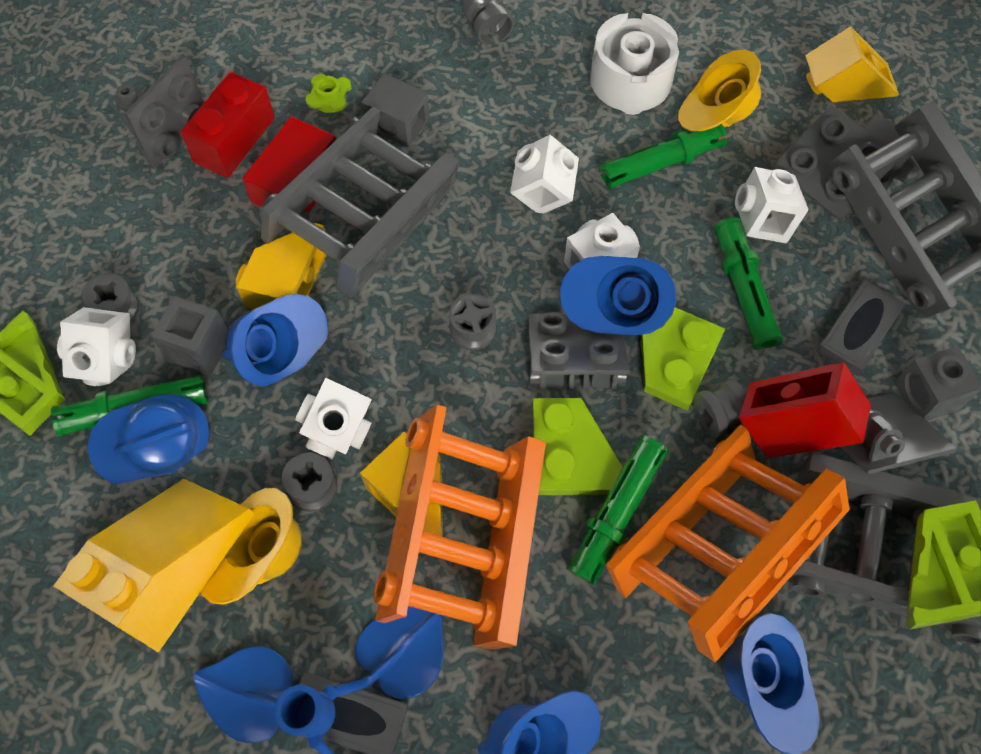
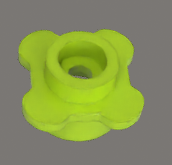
[305,74,352,113]

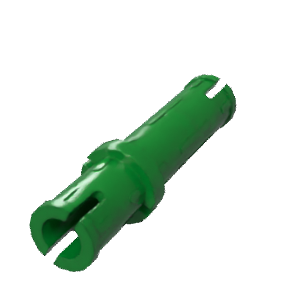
[599,124,727,190]
[714,217,783,350]
[51,374,208,437]
[566,435,669,586]

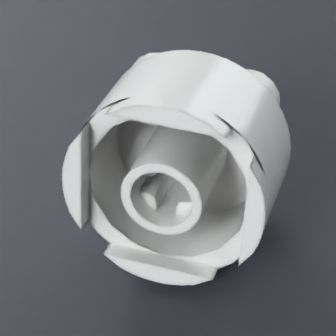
[590,13,679,115]

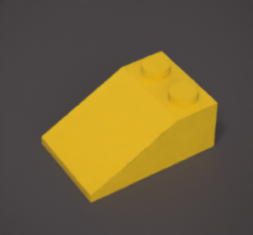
[53,479,254,652]

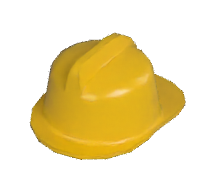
[678,49,761,131]
[201,488,302,605]

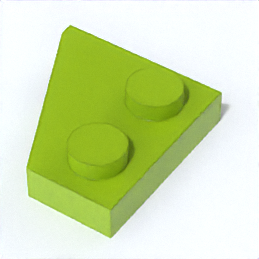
[640,307,725,411]
[0,311,65,436]
[532,398,623,495]
[906,500,981,630]

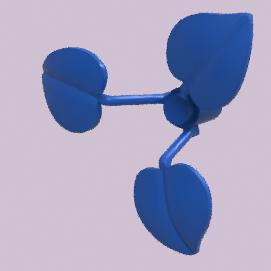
[193,606,444,754]

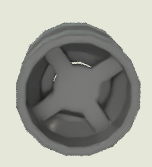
[463,0,515,45]

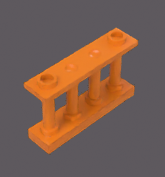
[374,404,546,650]
[606,425,850,663]

